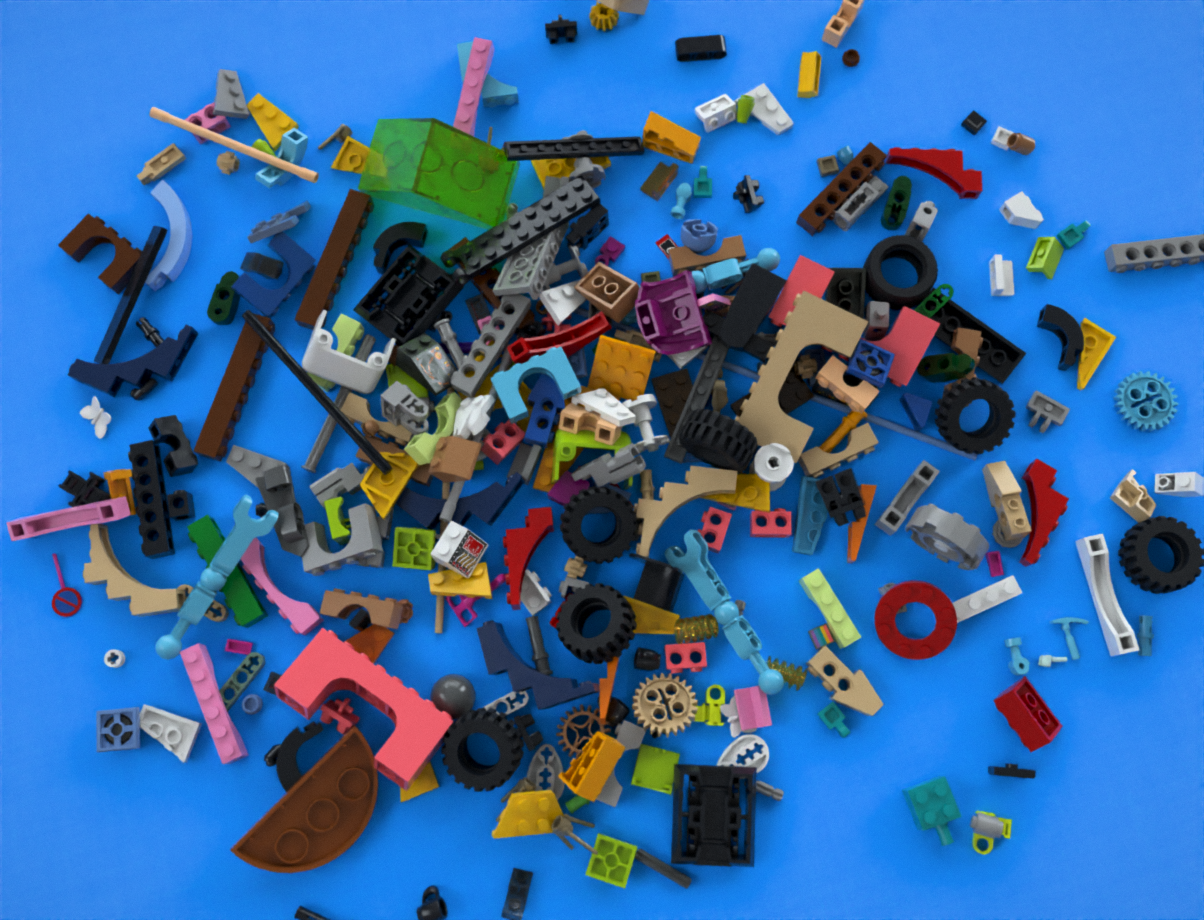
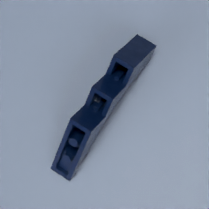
[67,324,199,398]
[395,472,526,530]
[477,620,600,710]

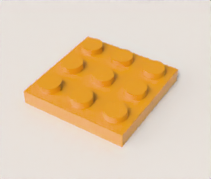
[587,335,656,401]

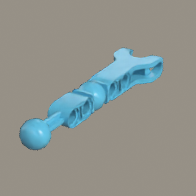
[621,247,781,325]
[155,494,278,660]
[664,529,784,695]

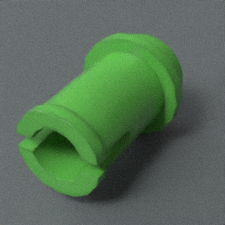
[565,795,590,814]

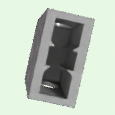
[904,201,938,242]
[863,301,889,341]

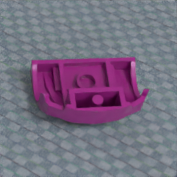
[635,270,713,355]

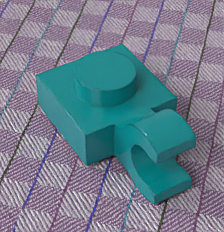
[693,166,712,198]
[1056,220,1091,250]
[817,701,851,738]

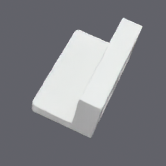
[989,254,1014,296]

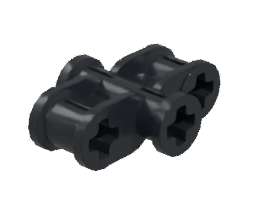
[58,470,111,507]

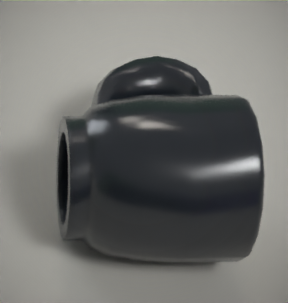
[634,647,661,671]
[597,695,631,728]
[417,885,448,920]

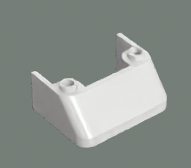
[302,310,396,394]

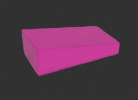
[986,551,1004,577]
[225,639,253,655]

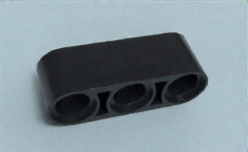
[675,35,727,62]

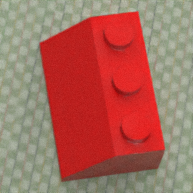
[993,676,1063,752]

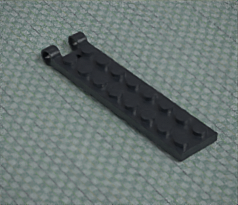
[440,175,601,286]

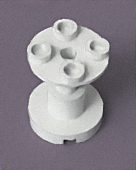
[622,394,670,453]
[749,443,794,492]

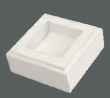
[990,126,1014,151]

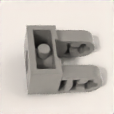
[380,381,429,435]

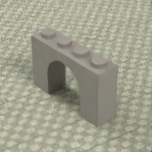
[302,503,383,576]

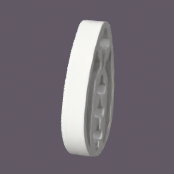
[716,734,769,779]

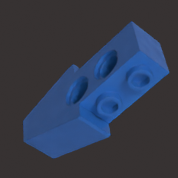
[524,373,565,448]

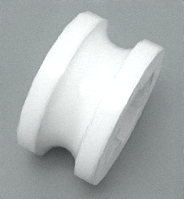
[104,649,126,668]

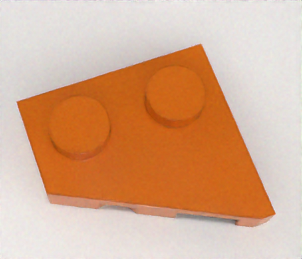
[343,624,395,664]

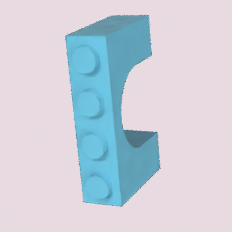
[490,347,581,424]

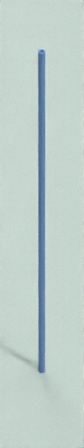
[572,307,978,461]

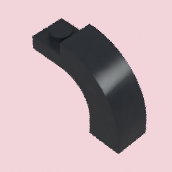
[373,222,428,274]
[1036,304,1084,371]
[276,721,324,792]

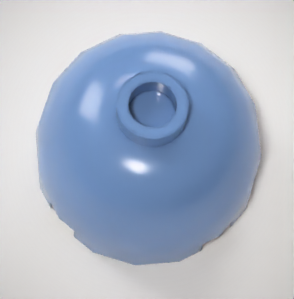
[681,219,718,253]

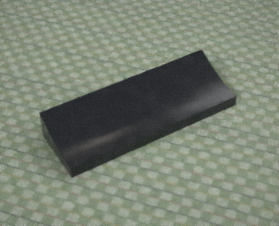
[921,287,1026,384]

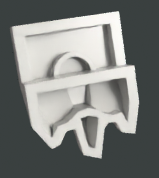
[453,395,495,439]

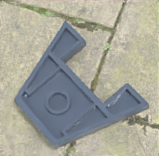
[247,200,311,243]

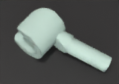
[1038,655,1067,667]

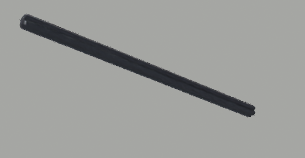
[242,310,392,475]

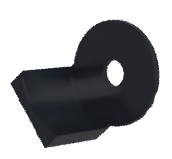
[629,553,685,612]

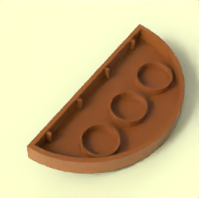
[230,724,378,873]

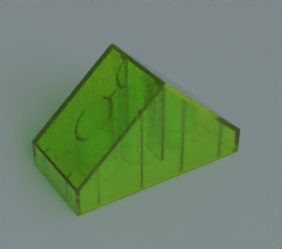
[357,118,521,230]

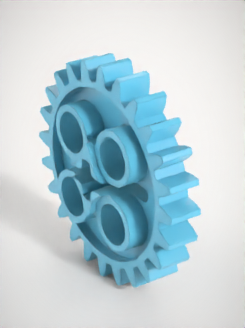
[1113,371,1179,432]

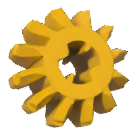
[589,2,619,32]

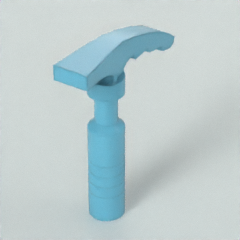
[1049,617,1089,660]

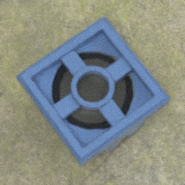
[96,707,140,752]

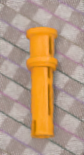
[818,410,868,453]

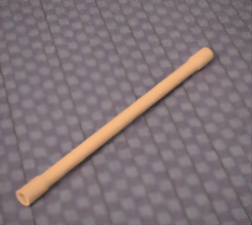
[149,107,319,183]

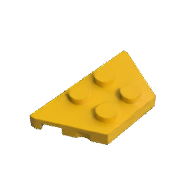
[360,452,419,520]
[491,790,564,839]

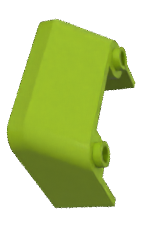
[551,429,634,490]

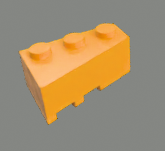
[642,111,701,164]
[558,731,626,802]

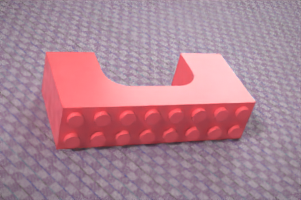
[768,255,940,387]
[274,628,454,791]

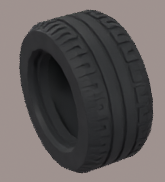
[863,235,938,310]

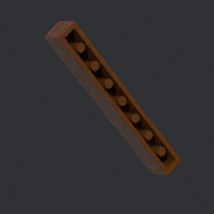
[294,189,374,330]
[193,313,275,462]

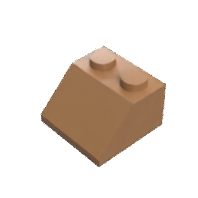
[428,436,482,483]

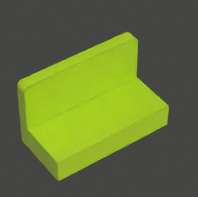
[1026,237,1064,279]

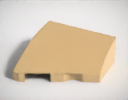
[1110,469,1156,523]

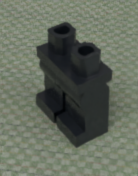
[566,203,609,250]
[815,468,866,526]

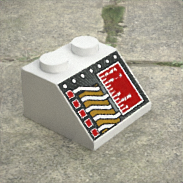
[431,521,489,579]

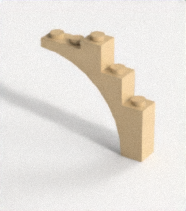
[633,466,738,557]
[83,523,186,617]

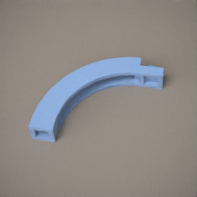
[145,180,192,292]

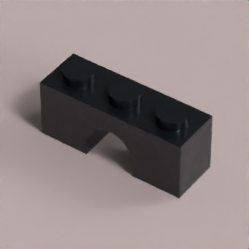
[148,415,198,477]

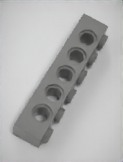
[1104,234,1204,273]
[450,293,531,398]

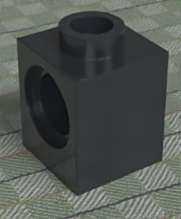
[167,490,195,521]

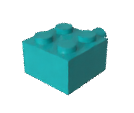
[902,776,962,846]

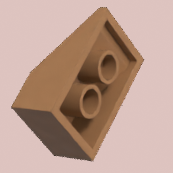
[574,262,639,323]

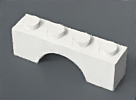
[952,575,1023,623]

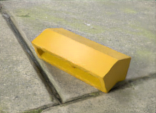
[797,51,822,98]

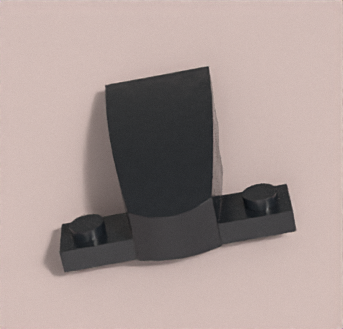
[703,263,787,362]

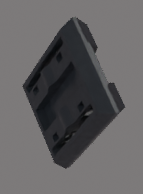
[353,244,465,347]
[671,764,757,867]

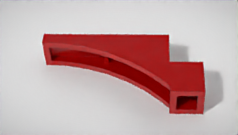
[886,147,982,199]
[507,311,612,364]
[1019,458,1069,567]
[503,507,554,610]

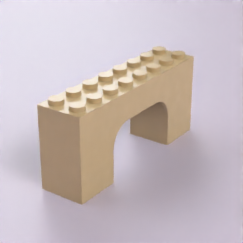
[735,291,869,463]

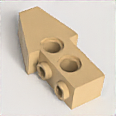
[982,461,1032,541]
[806,646,884,716]

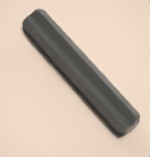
[635,849,692,889]

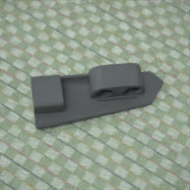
[255,465,309,557]

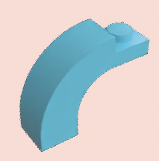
[255,128,308,189]

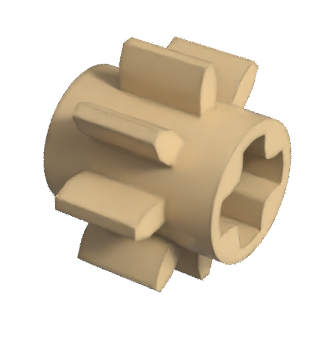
[216,151,240,175]
[794,355,817,379]
[564,555,588,579]

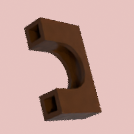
[58,213,142,295]

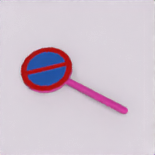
[52,553,82,617]

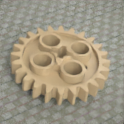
[632,673,698,738]

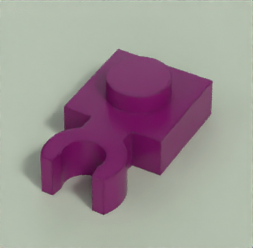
[595,236,625,266]

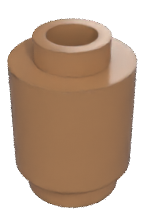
[1007,132,1035,155]

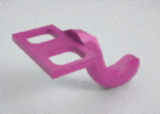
[445,574,506,627]

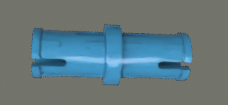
[1137,615,1154,657]

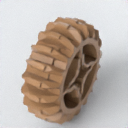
[556,705,611,759]

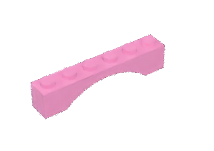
[449,37,495,152]
[6,496,131,542]
[241,537,324,636]
[180,643,249,764]

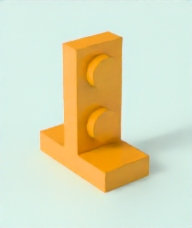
[103,469,136,516]

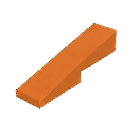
[847,484,877,564]
[599,656,620,724]

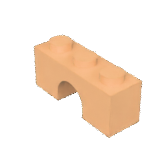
[821,0,865,48]
[815,355,880,414]
[559,403,622,446]

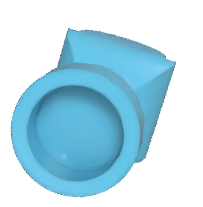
[670,183,692,219]
[1004,637,1030,676]

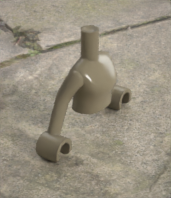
[711,368,728,413]

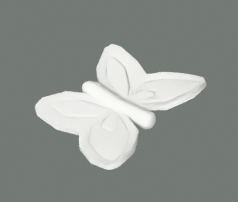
[80,396,112,439]
[720,695,757,738]

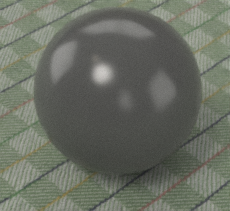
[430,674,476,720]

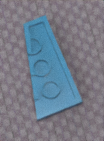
[792,476,839,556]

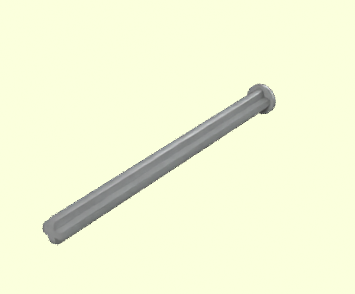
[301,334,376,473]

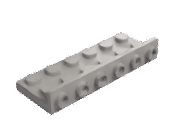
[493,221,569,300]

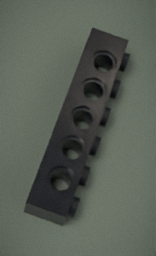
[128,440,175,559]

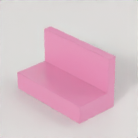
[734,686,772,731]

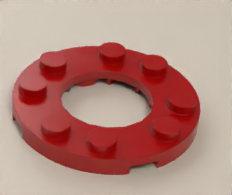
[874,580,957,660]

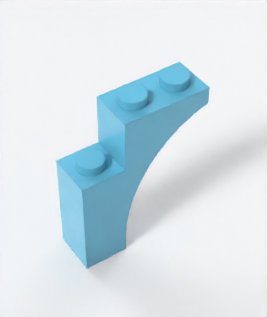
[457,41,519,108]

